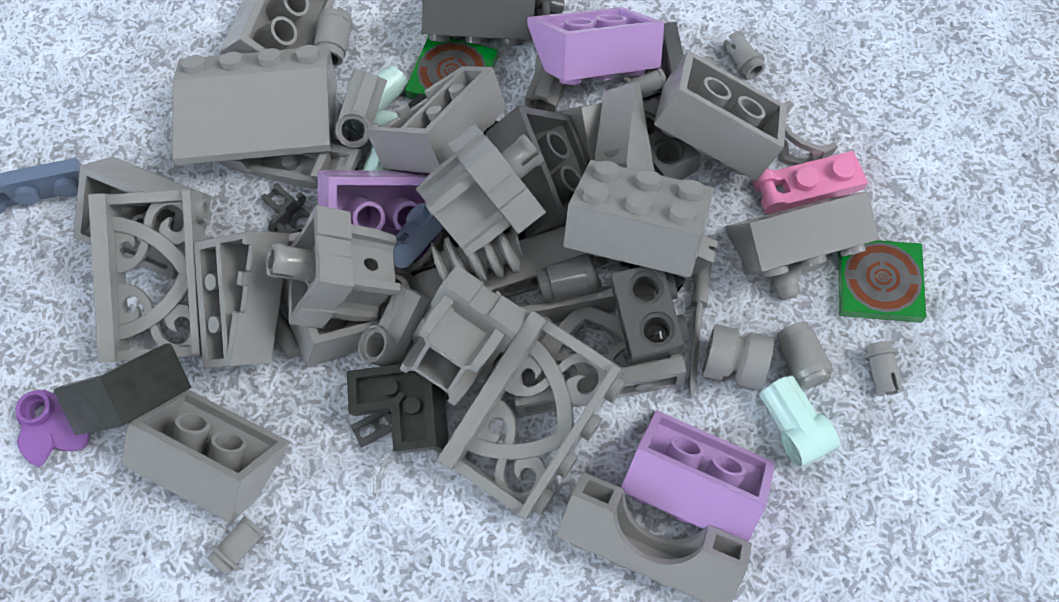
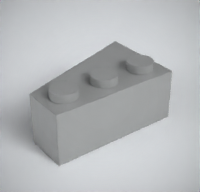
[365,66,507,174]
[194,231,290,369]

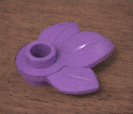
[15,390,90,467]

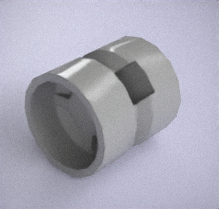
[702,324,774,391]

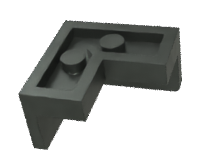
[54,343,192,436]
[347,363,448,454]

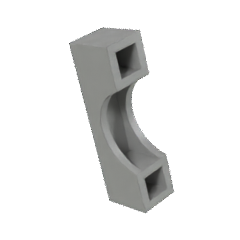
[556,472,752,602]

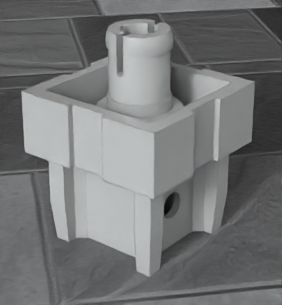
[416,123,546,256]
[266,205,401,329]
[400,265,530,406]

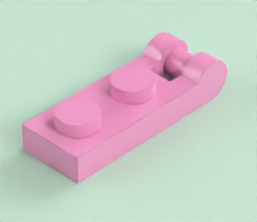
[751,151,868,214]

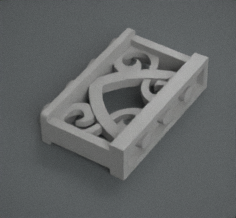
[88,189,210,363]
[506,285,687,417]
[437,311,626,520]

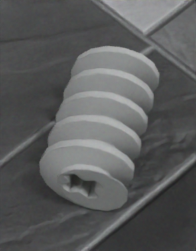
[431,226,524,282]

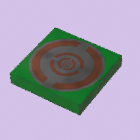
[405,35,499,99]
[838,240,926,323]

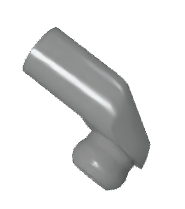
[773,261,821,299]

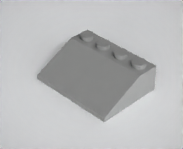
[172,45,337,165]

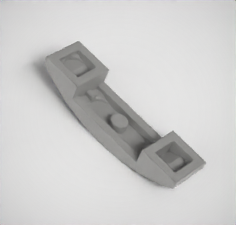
[216,144,362,188]

